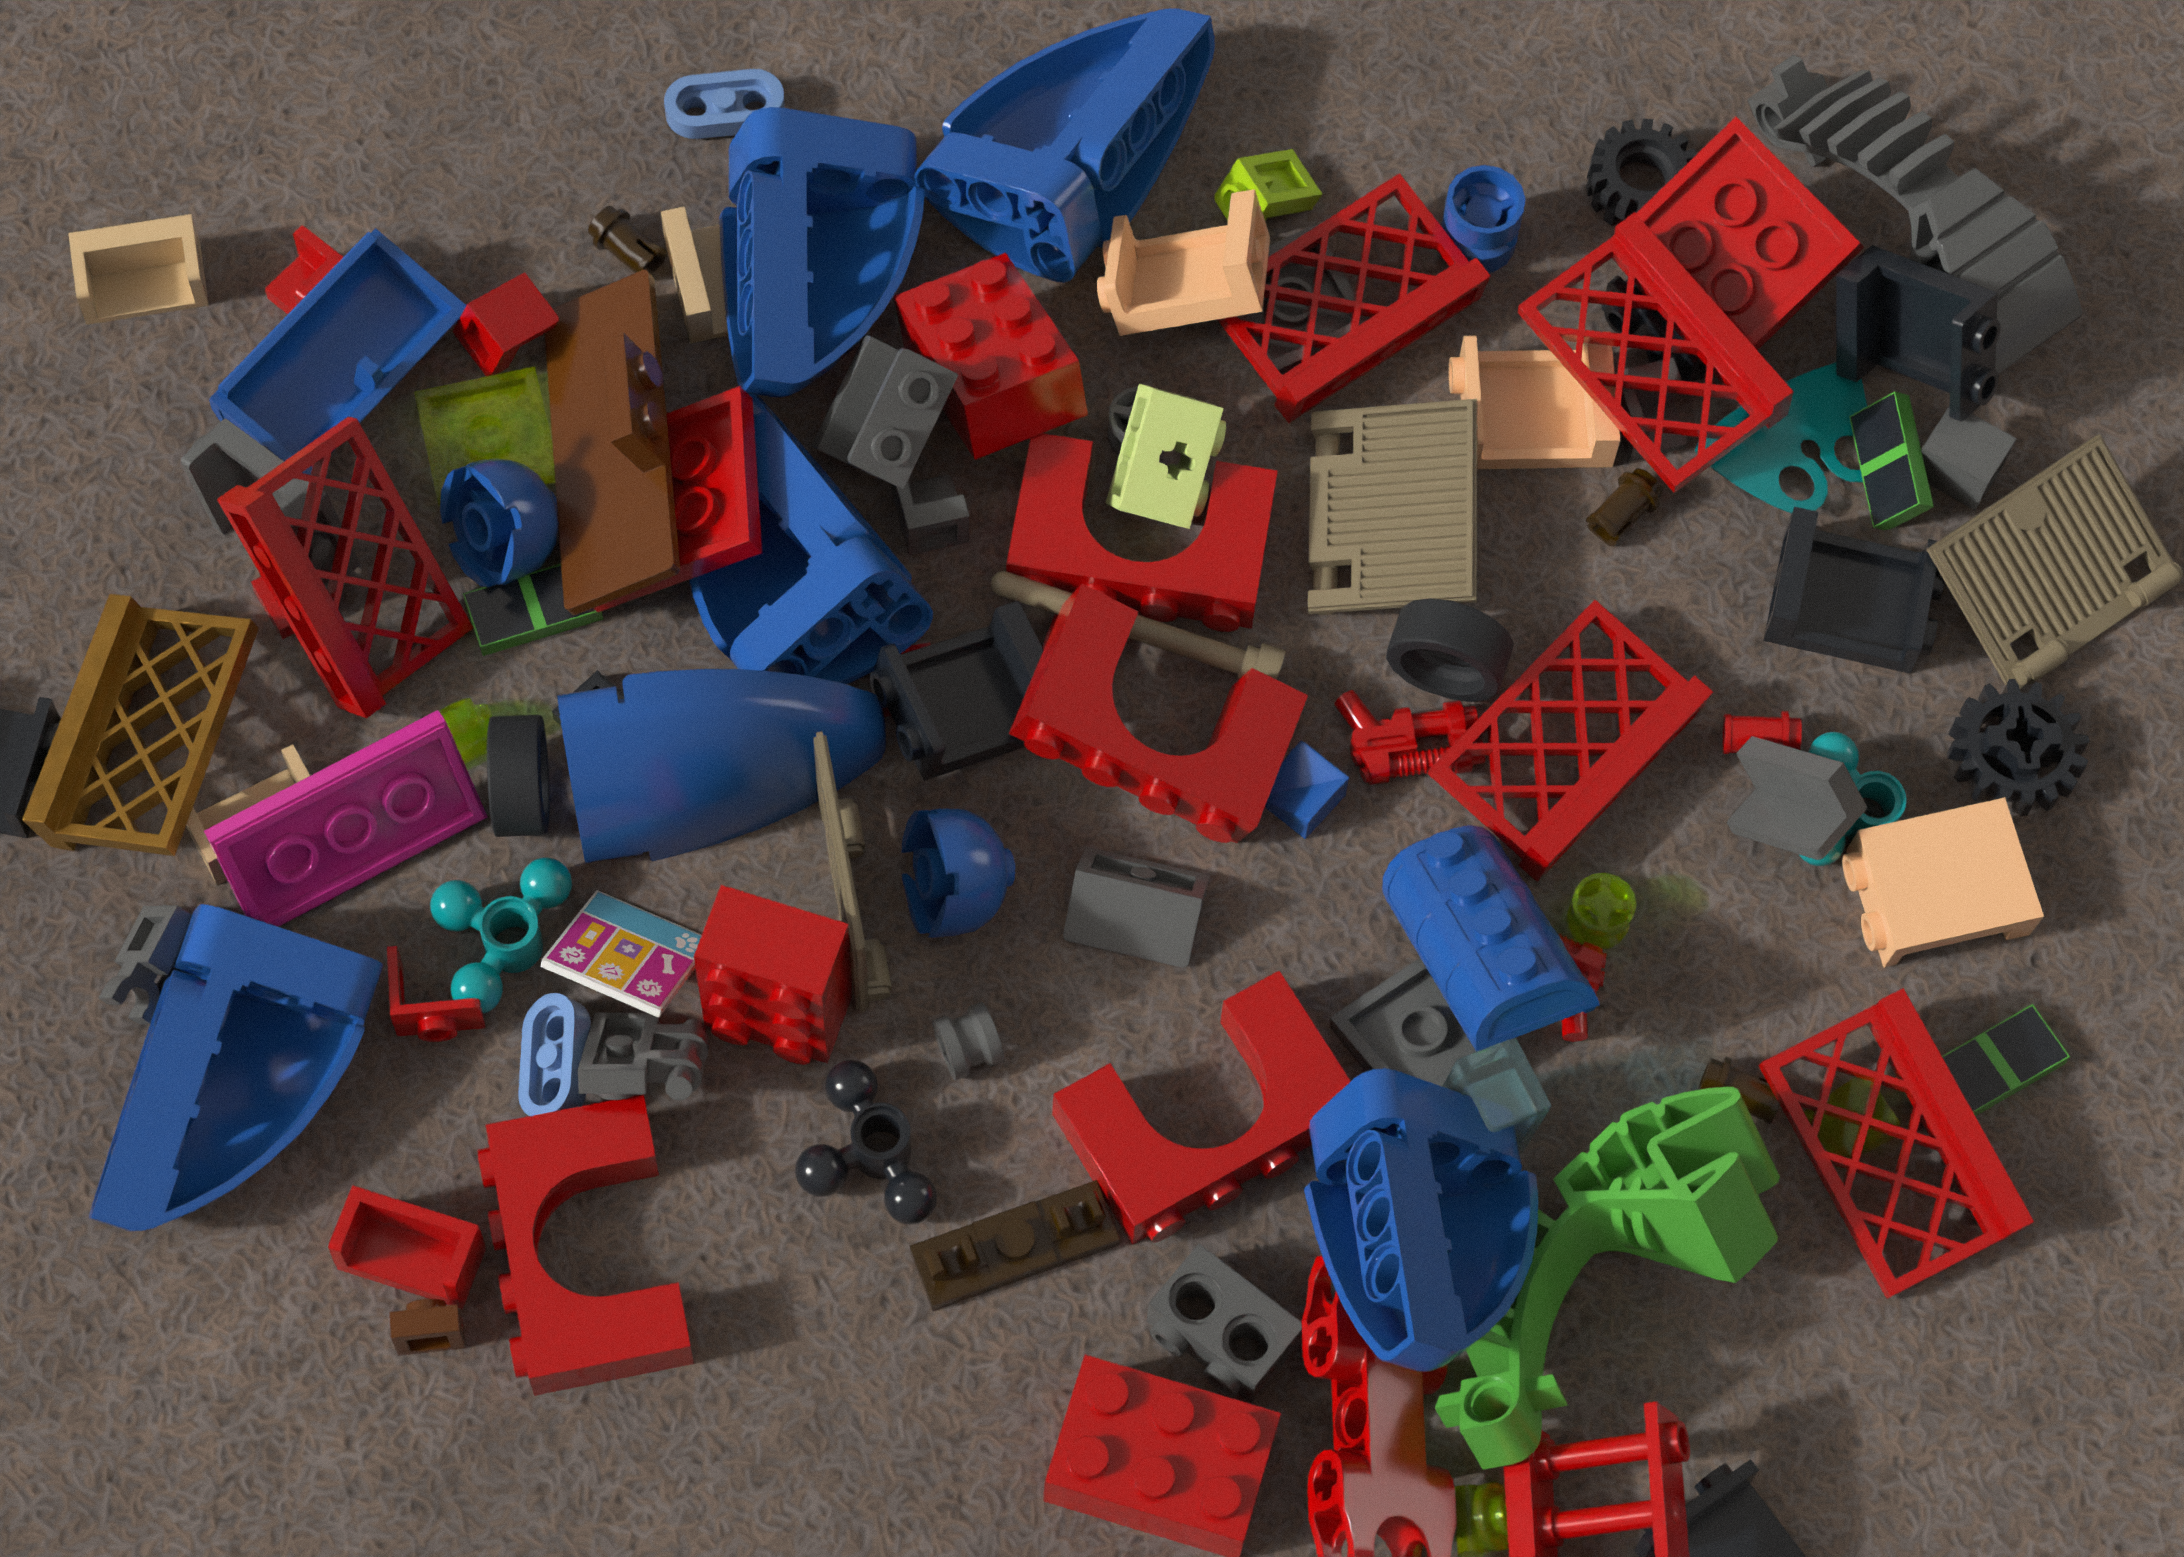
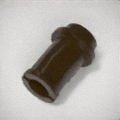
[588,206,667,273]
[1585,468,1663,546]
[1697,1056,1780,1124]

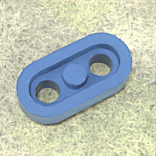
[664,69,785,139]
[518,993,591,1116]

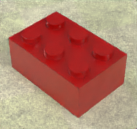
[894,253,1088,460]
[694,885,853,1065]
[1043,1354,1281,1557]

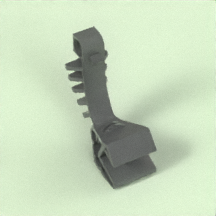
[1747,55,2082,374]

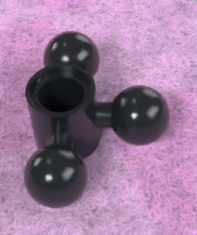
[795,1060,937,1225]

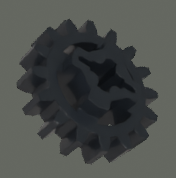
[1947,679,2090,816]

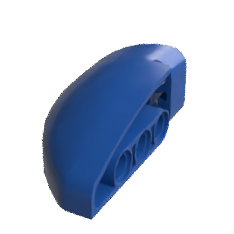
[915,8,1215,283]
[719,107,925,398]
[689,386,933,684]
[89,904,383,1231]
[1304,1068,1538,1372]

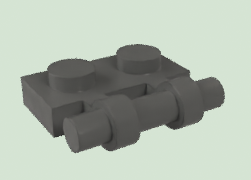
[578,1012,710,1101]

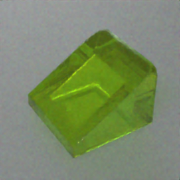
[1804,1077,1900,1168]

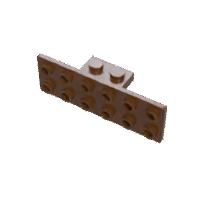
[545,269,680,615]

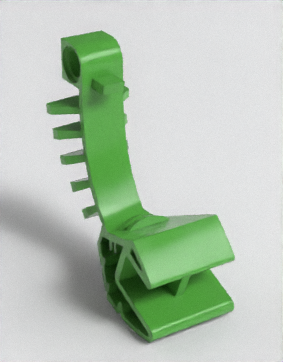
[1435,1086,1780,1470]

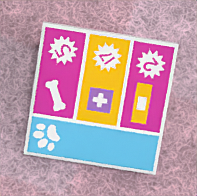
[540,890,702,1018]

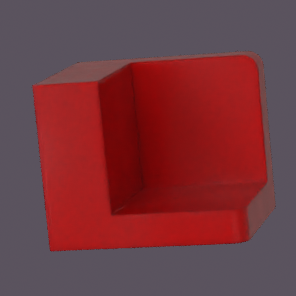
[265,225,343,314]
[452,272,559,380]

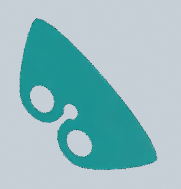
[1695,362,1867,513]

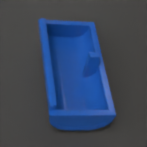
[209,228,466,474]
[1382,825,1600,1052]

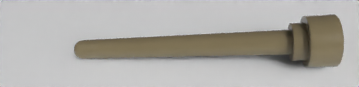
[991,571,1286,681]

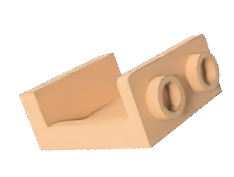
[1097,189,1270,336]
[1449,331,1620,469]
[1842,797,2044,968]

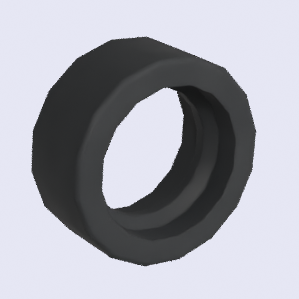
[1386,598,1514,702]
[487,715,550,837]

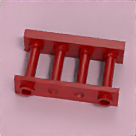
[1504,1401,1690,1557]

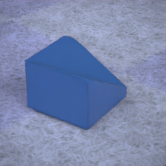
[1265,741,1349,839]

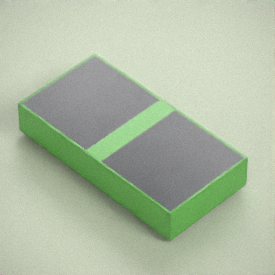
[1849,392,1934,530]
[463,564,603,656]
[1942,1004,2070,1116]

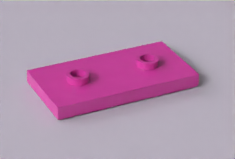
[204,710,488,927]

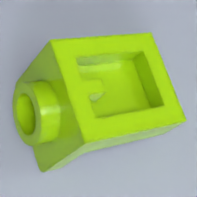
[1214,149,1322,220]

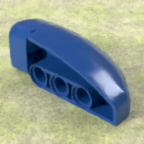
[557,669,886,864]

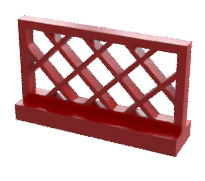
[1217,173,1491,423]
[1518,212,1794,493]
[217,416,473,718]
[1427,600,1713,882]
[1759,988,2034,1299]

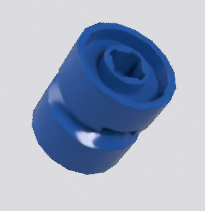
[1441,165,1526,273]

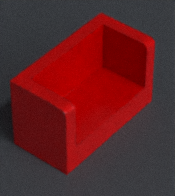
[328,1185,486,1309]

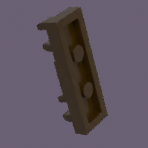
[910,1180,1120,1311]

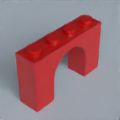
[1006,433,1278,632]
[1009,584,1308,843]
[1052,970,1351,1245]
[477,1094,694,1396]

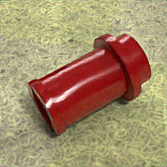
[1722,711,1802,754]

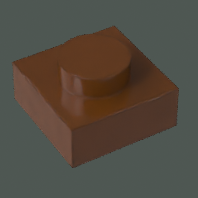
[389,1299,466,1356]

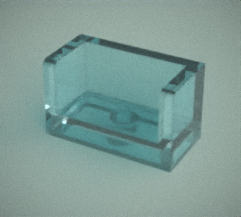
[1442,1038,1552,1155]

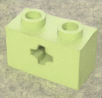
[1106,383,1226,529]

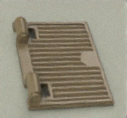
[1308,399,1478,615]
[1926,434,2184,689]
[813,732,892,1012]

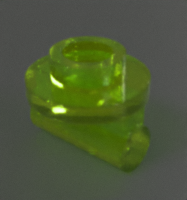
[439,698,492,764]
[1455,1482,1509,1557]

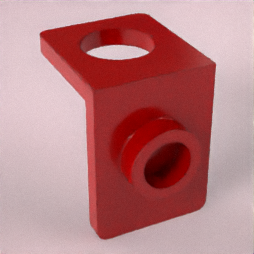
[387,946,486,1042]

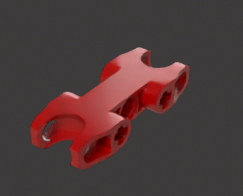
[1301,1255,1457,1557]

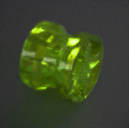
[1566,873,1637,949]

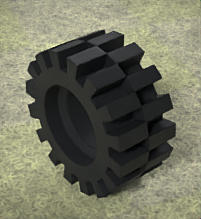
[1586,118,1697,226]

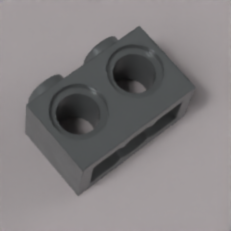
[1147,1243,1302,1403]

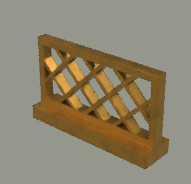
[22,594,259,856]

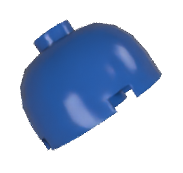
[440,458,559,587]
[901,808,1015,938]

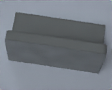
[1727,736,1867,860]
[1063,846,1210,968]

